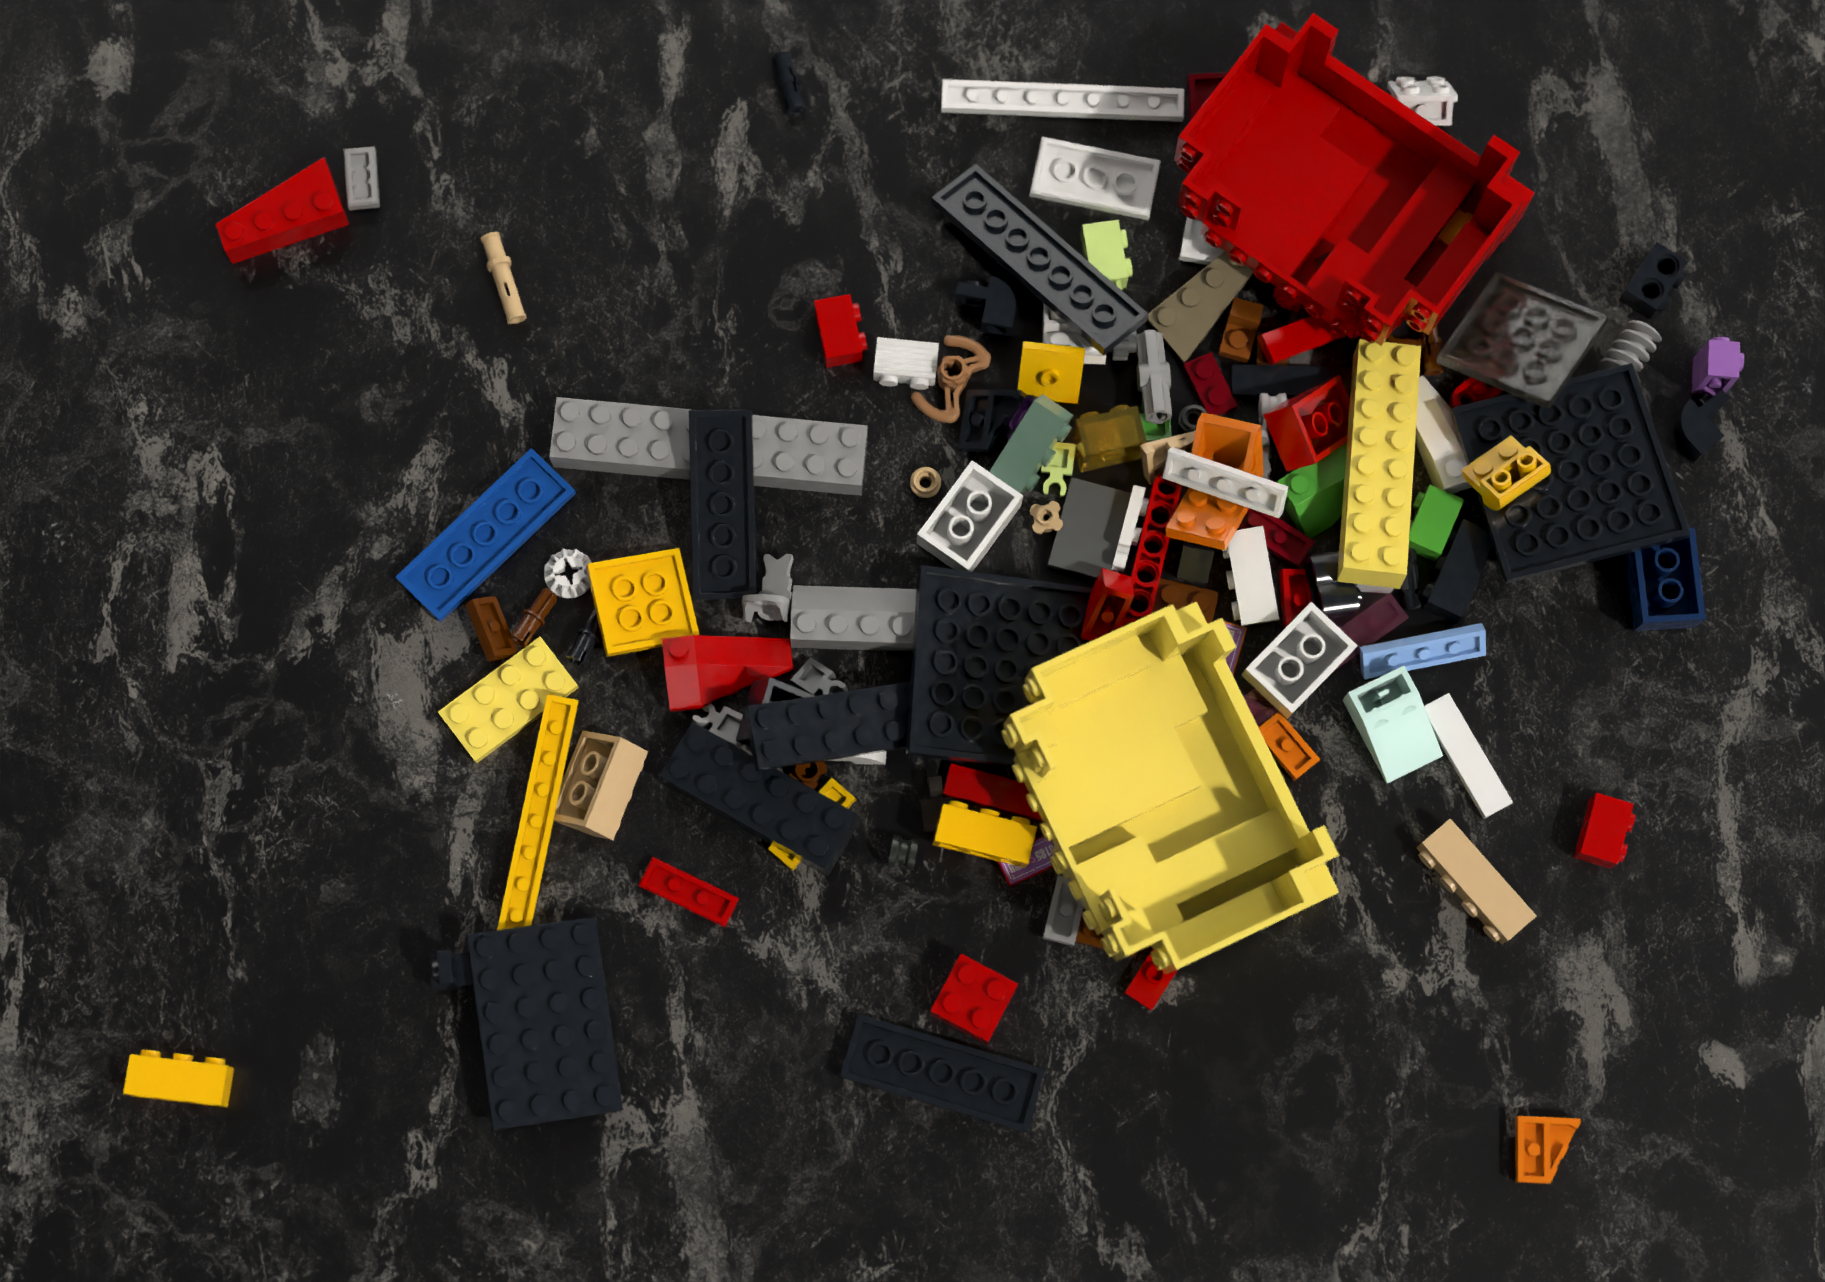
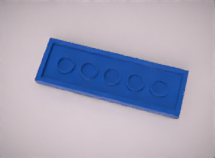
[396,448,576,623]

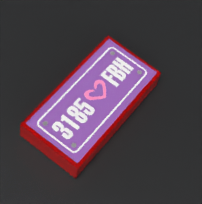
[997,836,1055,888]

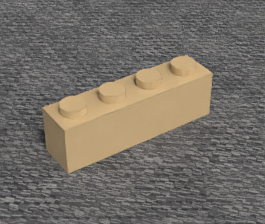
[1417,819,1536,944]

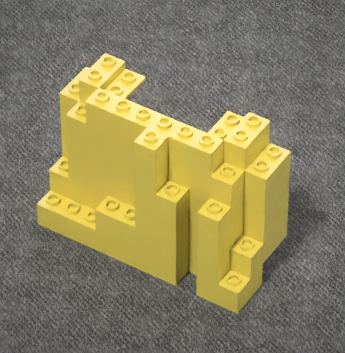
[1001,602,1339,975]

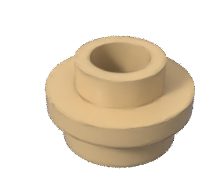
[910,467,941,498]

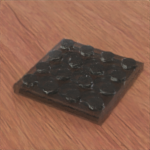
[1437,272,1608,409]

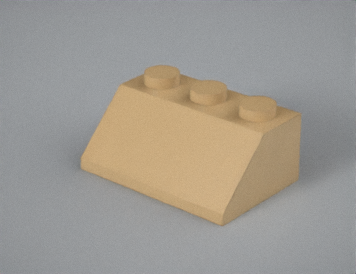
[554,731,648,840]

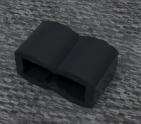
[1303,550,1362,619]

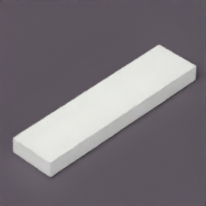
[1162,447,1288,518]
[1424,693,1513,819]

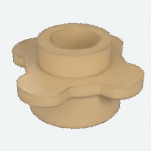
[1030,501,1063,534]

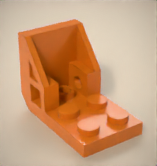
[1166,412,1264,550]

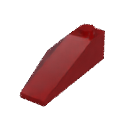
[662,635,793,712]

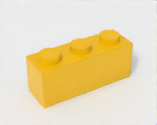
[932,801,1037,868]
[123,1050,234,1107]

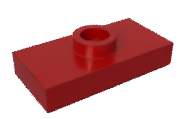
[1124,949,1178,1011]

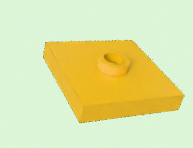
[1017,341,1085,404]

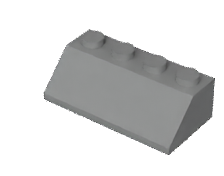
[790,585,917,652]

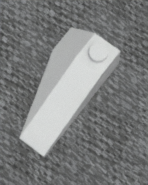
[1415,375,1472,494]

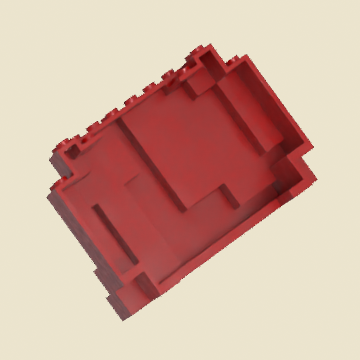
[1174,13,1535,346]

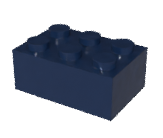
[1625,528,1706,631]

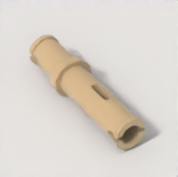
[481,232,526,324]

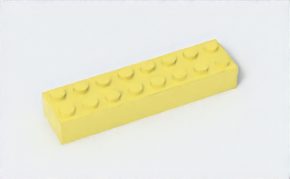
[1337,339,1421,589]

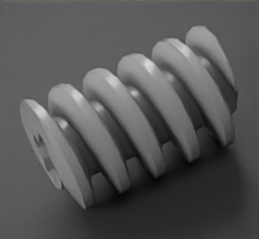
[1598,320,1662,371]

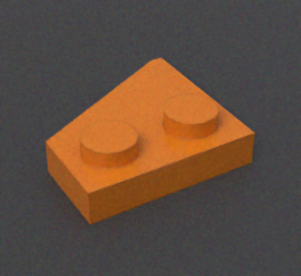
[1515,1116,1580,1184]

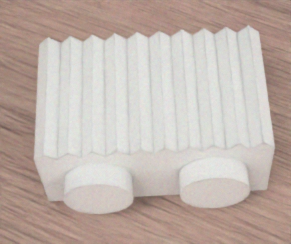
[874,337,939,390]

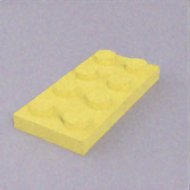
[438,637,579,763]

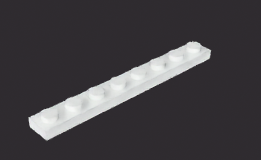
[941,79,1184,122]

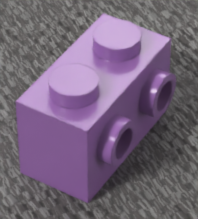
[1692,337,1744,396]

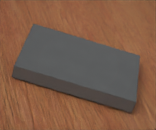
[1048,477,1131,580]

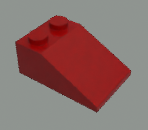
[1263,375,1350,472]

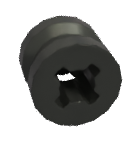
[888,835,919,871]

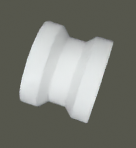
[1259,393,1287,424]

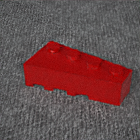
[216,157,349,264]

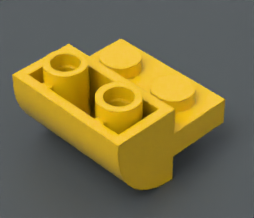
[1461,435,1551,511]

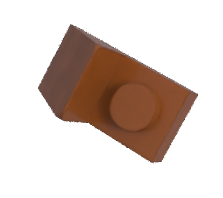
[1218,297,1264,363]

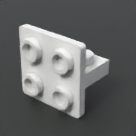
[1388,77,1458,126]

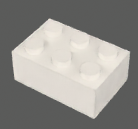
[917,461,1023,572]
[1242,602,1358,719]

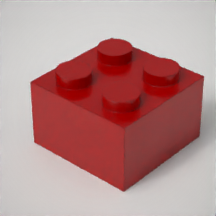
[930,954,1018,1045]

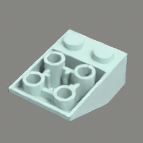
[1342,666,1443,784]

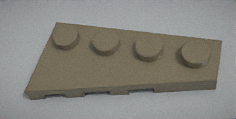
[1147,251,1253,364]

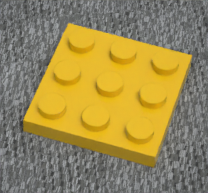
[586,548,699,657]

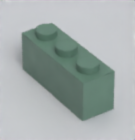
[989,394,1074,494]

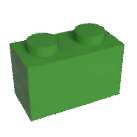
[1408,485,1464,562]

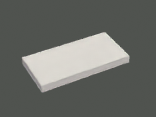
[1030,137,1161,220]

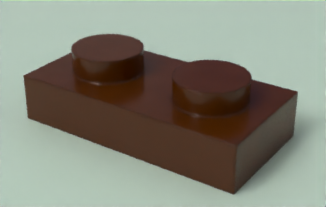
[465,596,518,661]

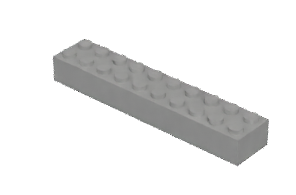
[549,397,868,496]

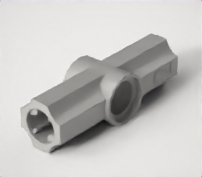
[1136,330,1172,424]

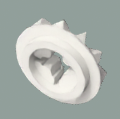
[544,549,592,598]

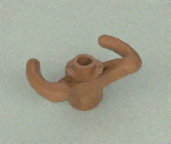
[911,335,991,423]

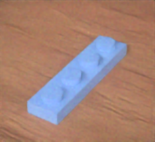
[1359,623,1486,679]

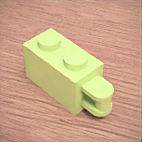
[1080,220,1133,290]

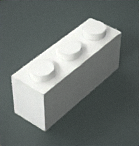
[1222,526,1279,626]

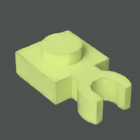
[1041,442,1076,497]

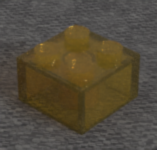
[1072,405,1147,472]

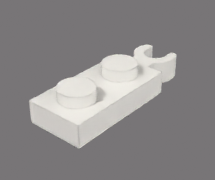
[1111,485,1149,573]

